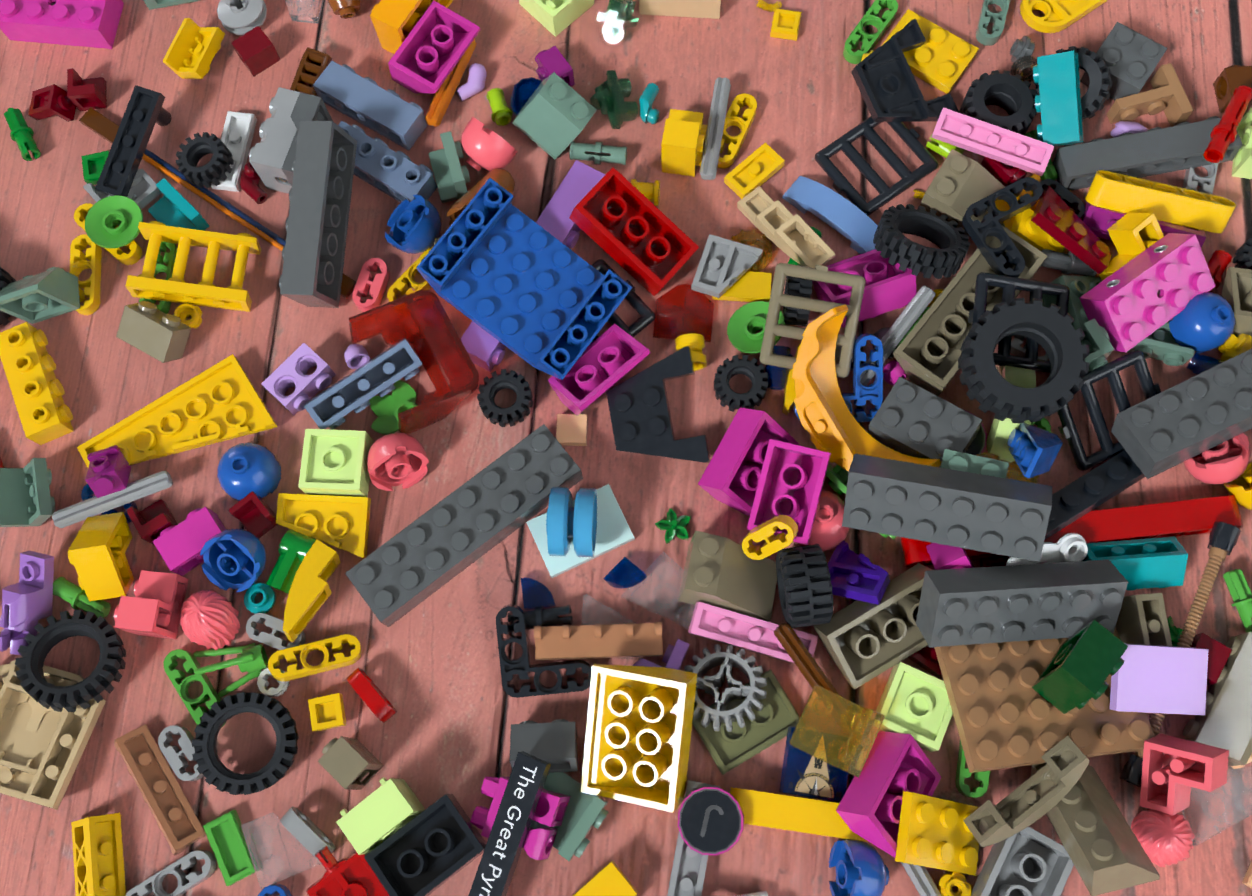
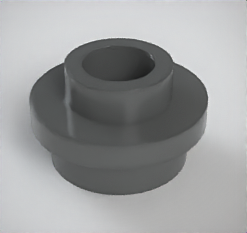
[1010,36,1035,64]

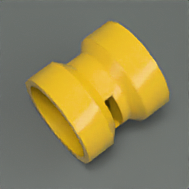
[675,333,707,371]

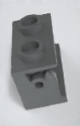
[510,719,578,773]

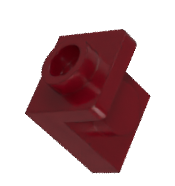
[28,84,76,122]

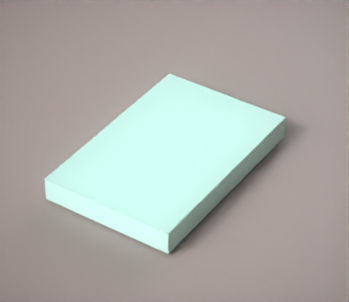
[526,484,635,578]

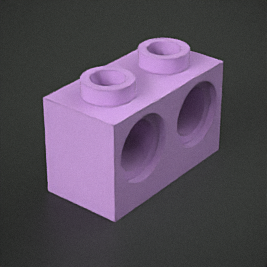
[261,343,336,415]

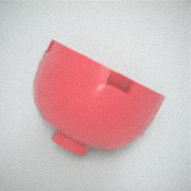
[460,117,518,172]
[366,433,429,491]
[1184,433,1250,484]
[798,490,850,551]

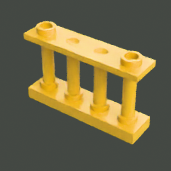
[125,221,261,312]

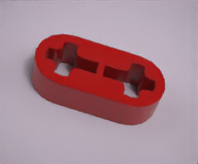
[346,668,397,723]

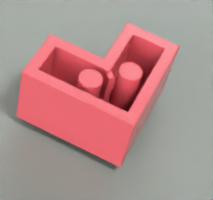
[114,570,189,640]
[1139,734,1229,816]

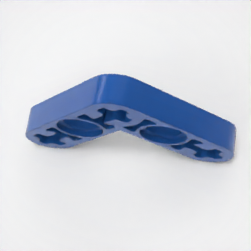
[794,333,883,422]

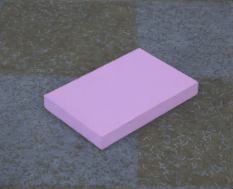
[1110,643,1209,716]

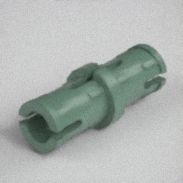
[570,141,627,165]

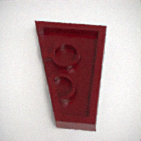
[1031,186,1112,275]

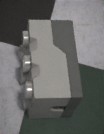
[249,87,333,194]

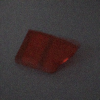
[653,284,714,342]

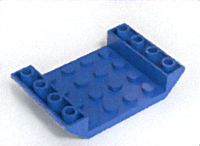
[416,178,633,380]

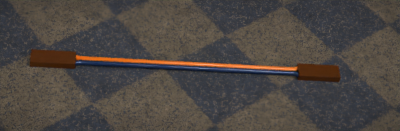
[79,107,356,299]

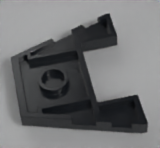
[851,19,959,122]
[606,346,710,463]

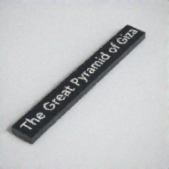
[469,751,551,896]

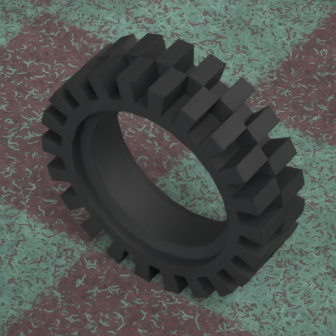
[873,204,970,279]
[15,610,126,712]
[192,692,299,795]

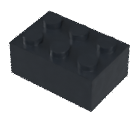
[364,794,487,896]

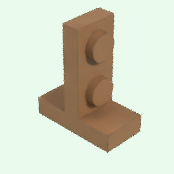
[1106,63,1194,127]

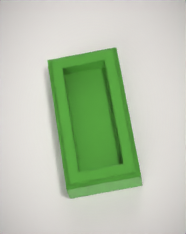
[203,810,260,886]

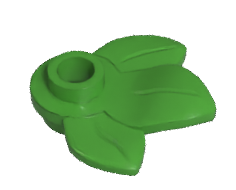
[369,380,423,435]

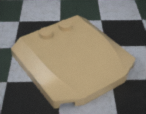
[0,660,106,810]

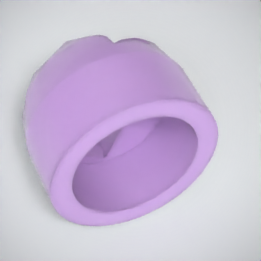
[344,343,370,369]

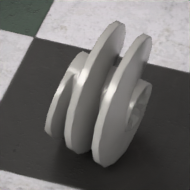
[217,0,267,35]

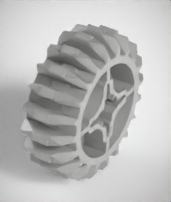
[684,644,767,732]

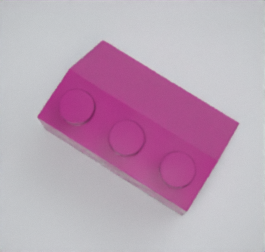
[388,0,481,93]
[812,249,917,328]
[548,324,650,416]
[698,408,799,517]
[747,439,831,545]
[836,731,941,857]

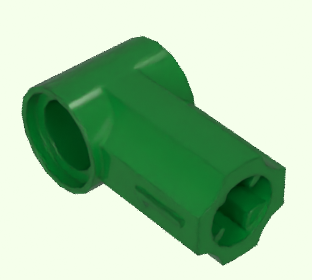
[266,529,316,594]

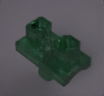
[596,0,639,44]
[590,70,639,129]

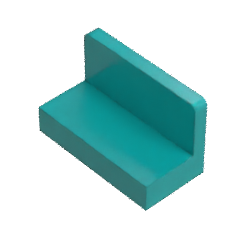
[148,178,209,231]

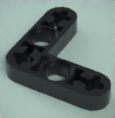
[962,177,1043,278]
[496,604,592,698]

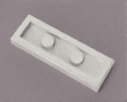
[211,111,257,192]

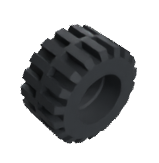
[1033,46,1113,122]
[959,70,1037,135]
[776,544,833,628]

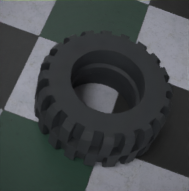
[958,298,1090,424]

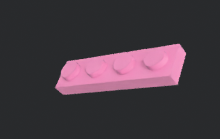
[931,107,1054,176]
[688,602,818,663]

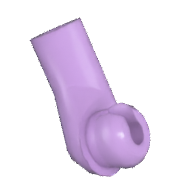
[456,63,487,101]
[1110,121,1149,137]

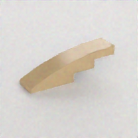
[737,186,835,268]

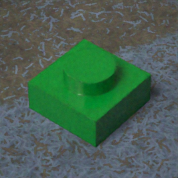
[81,150,110,185]

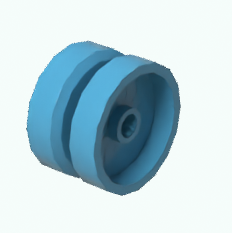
[546,487,597,557]

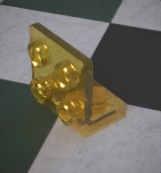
[790,685,885,778]

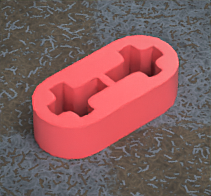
[352,258,390,313]

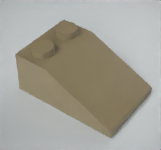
[920,149,1005,236]
[678,531,777,622]

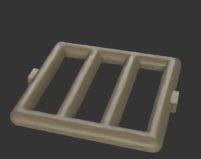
[760,263,866,378]

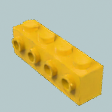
[0,322,74,445]

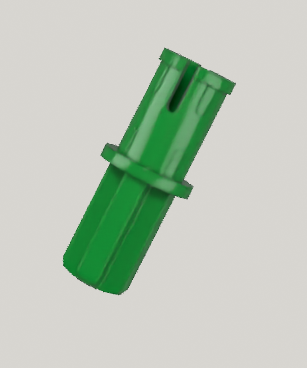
[4,108,41,161]

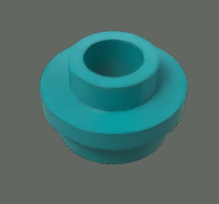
[244,583,276,614]

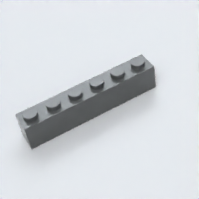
[1052,116,1243,191]

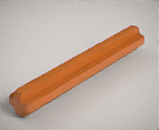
[425,39,477,127]

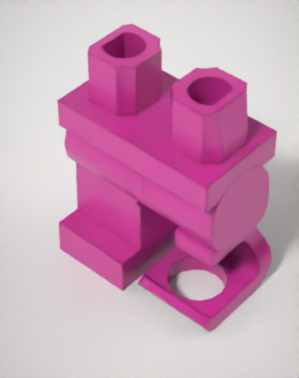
[470,776,570,860]

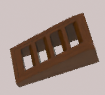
[290,47,333,96]

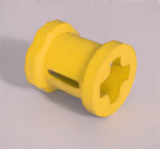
[631,179,660,206]

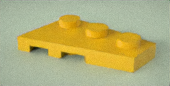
[276,493,371,558]

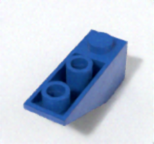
[1007,422,1063,478]

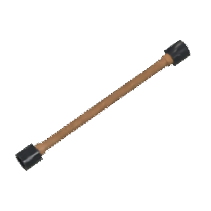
[1120,522,1241,787]

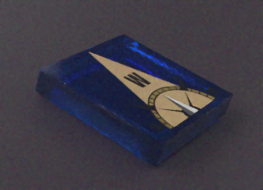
[779,726,853,803]

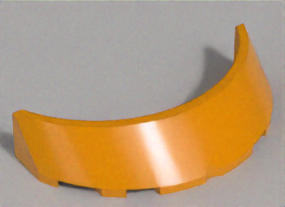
[792,304,941,472]

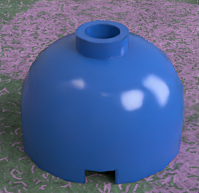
[385,194,442,254]
[1169,292,1236,353]
[217,442,281,501]
[200,529,266,592]
[829,839,889,896]

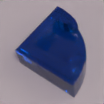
[603,557,647,589]
[521,578,556,610]

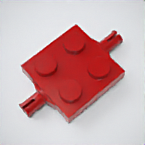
[306,846,389,896]

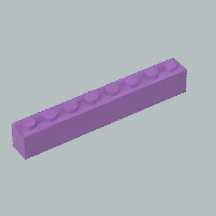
[456,160,605,372]

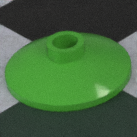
[85,195,143,249]
[727,301,785,354]

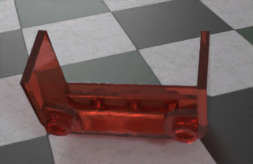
[349,290,479,434]

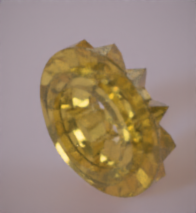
[731,229,772,272]

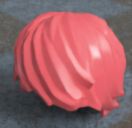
[180,590,240,651]
[1131,809,1195,868]

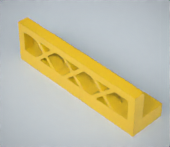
[71,813,126,896]

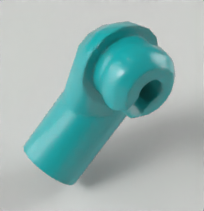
[639,83,660,124]

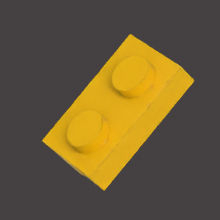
[163,18,225,79]

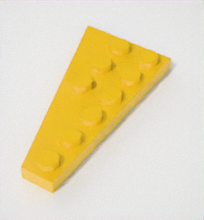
[77,354,278,468]

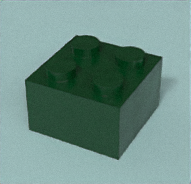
[1032,620,1128,714]

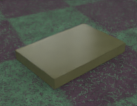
[692,669,805,775]

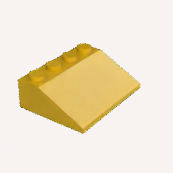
[581,664,697,813]

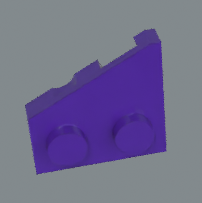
[828,541,890,605]

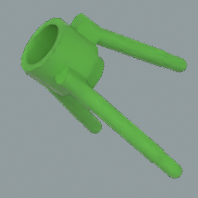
[193,643,268,697]

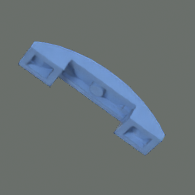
[782,176,878,254]

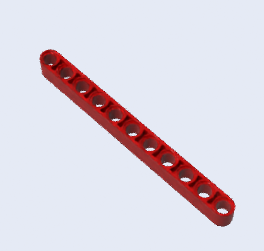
[901,495,1243,567]

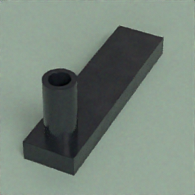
[95,85,172,197]

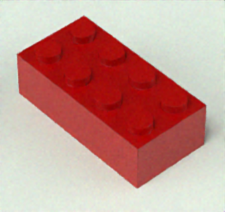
[569,167,699,296]

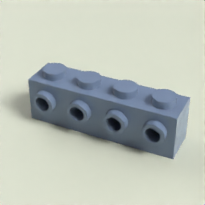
[313,61,428,150]
[338,121,437,202]
[304,338,422,430]

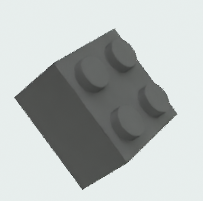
[1080,22,1168,101]

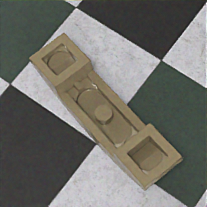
[963,735,1090,847]

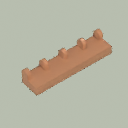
[534,622,663,660]
[114,724,206,856]

